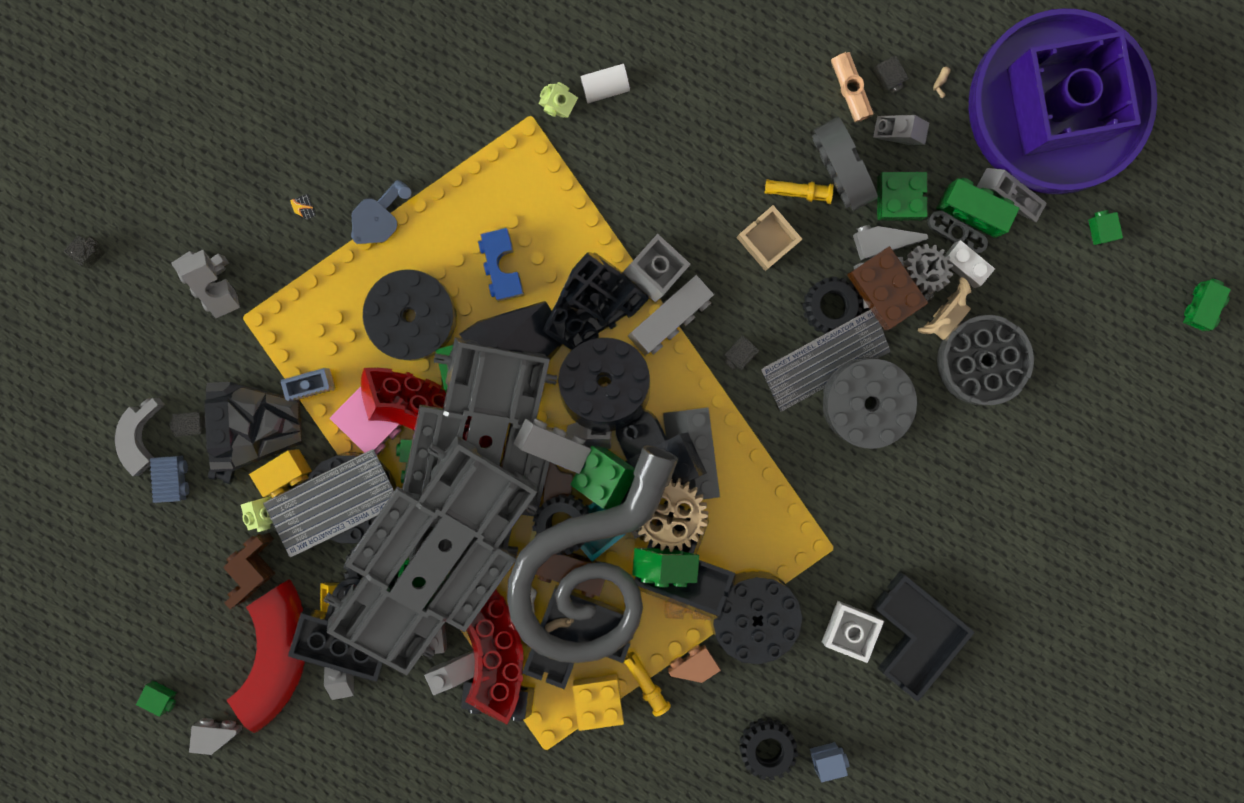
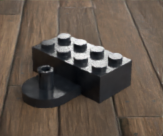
[616,409,707,505]

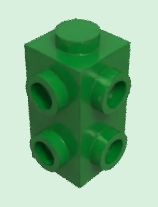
[1183,279,1231,331]

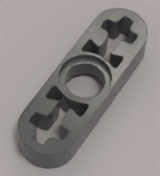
[927,211,988,254]

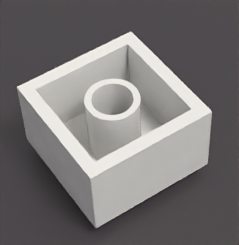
[822,601,884,663]

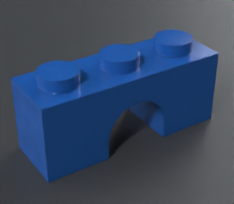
[478,228,524,302]

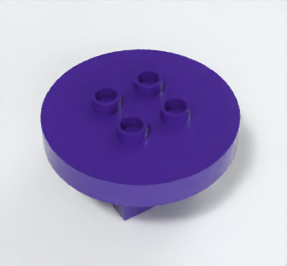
[969,9,1157,194]

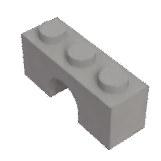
[178,250,240,318]

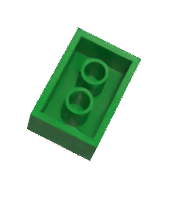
[936,178,1020,238]

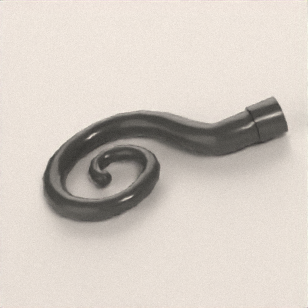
[507,445,678,663]

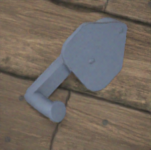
[351,180,412,244]

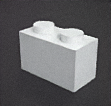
[944,240,995,288]

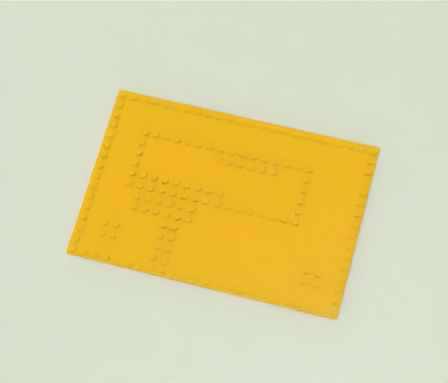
[243,116,833,750]

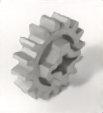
[903,244,953,294]

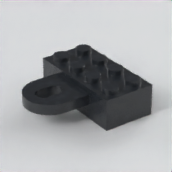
[288,577,383,682]

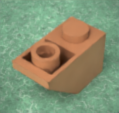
[668,644,721,683]

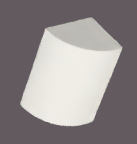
[581,64,630,103]

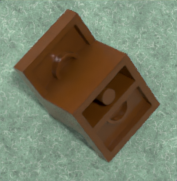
[223,533,276,610]

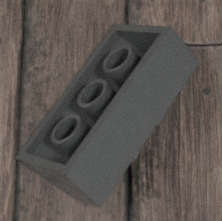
[663,407,720,499]

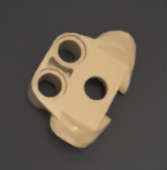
[917,277,971,340]

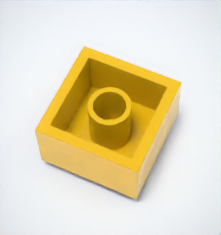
[249,449,312,498]
[573,674,624,731]

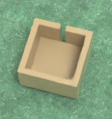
[737,205,802,271]

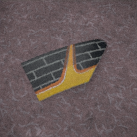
[290,194,316,219]

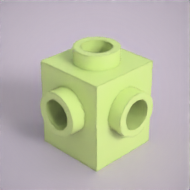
[538,82,578,118]
[241,496,273,532]

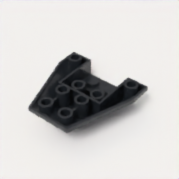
[460,301,562,360]

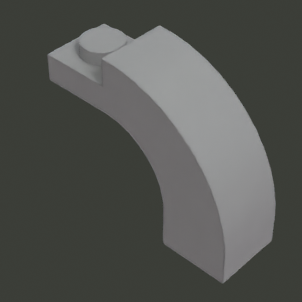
[115,398,165,476]

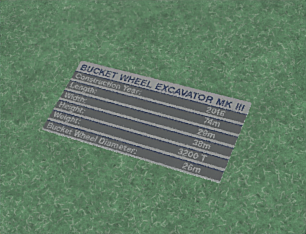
[761,309,891,412]
[263,449,394,557]

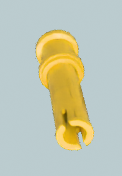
[765,179,834,204]
[624,652,671,716]

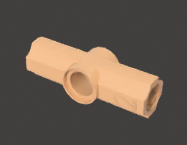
[831,52,874,122]

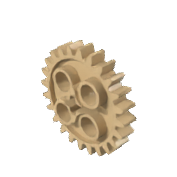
[638,478,708,552]

